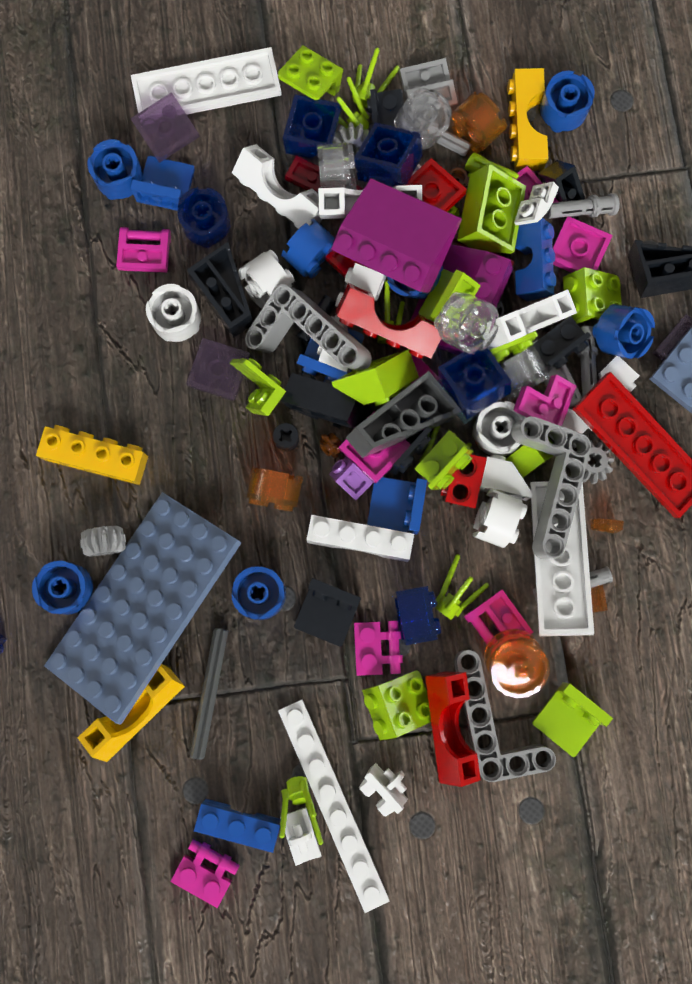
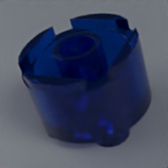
[178,188,231,248]

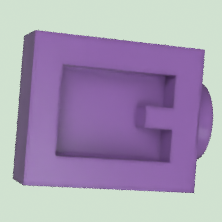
[329,456,373,500]

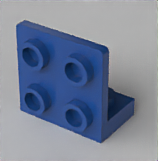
[130,156,195,212]
[367,477,427,535]

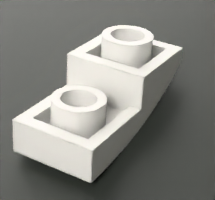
[514,181,559,225]

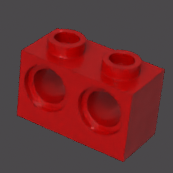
[440,454,487,508]

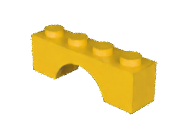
[507,68,548,171]
[77,664,185,762]

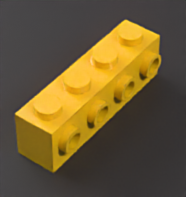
[36,425,148,485]

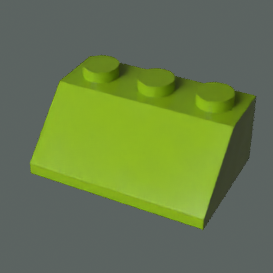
[457,164,526,254]
[332,349,419,406]

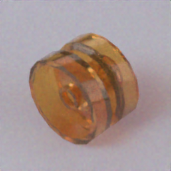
[484,629,550,698]

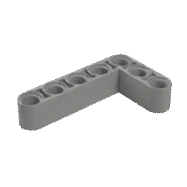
[245,284,372,371]
[511,416,591,559]
[454,650,556,782]

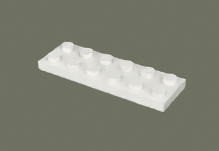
[131,47,281,124]
[530,481,594,636]

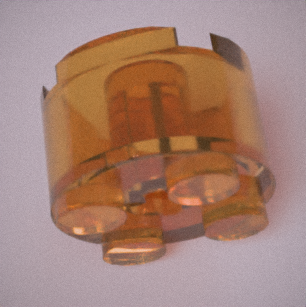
[451,91,507,153]
[246,467,303,512]

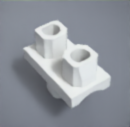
[359,763,408,816]
[280,807,322,866]

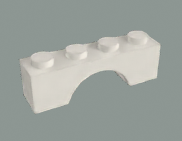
[232,144,322,229]
[318,185,422,219]
[317,263,386,372]
[479,290,577,350]
[548,356,640,449]
[307,515,414,562]

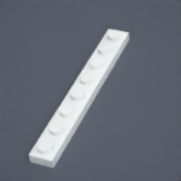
[278,699,390,913]

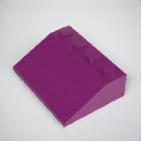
[331,178,462,293]
[410,244,513,361]

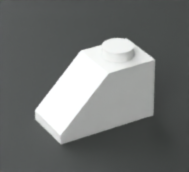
[480,454,532,501]

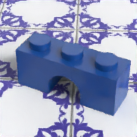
[515,218,556,302]
[194,799,281,853]

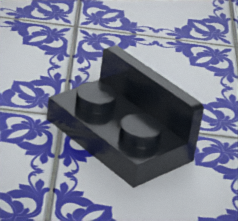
[367,89,407,145]
[529,316,591,372]

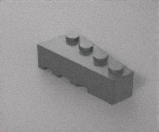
[346,371,462,458]

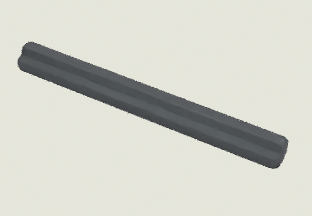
[190,628,228,760]

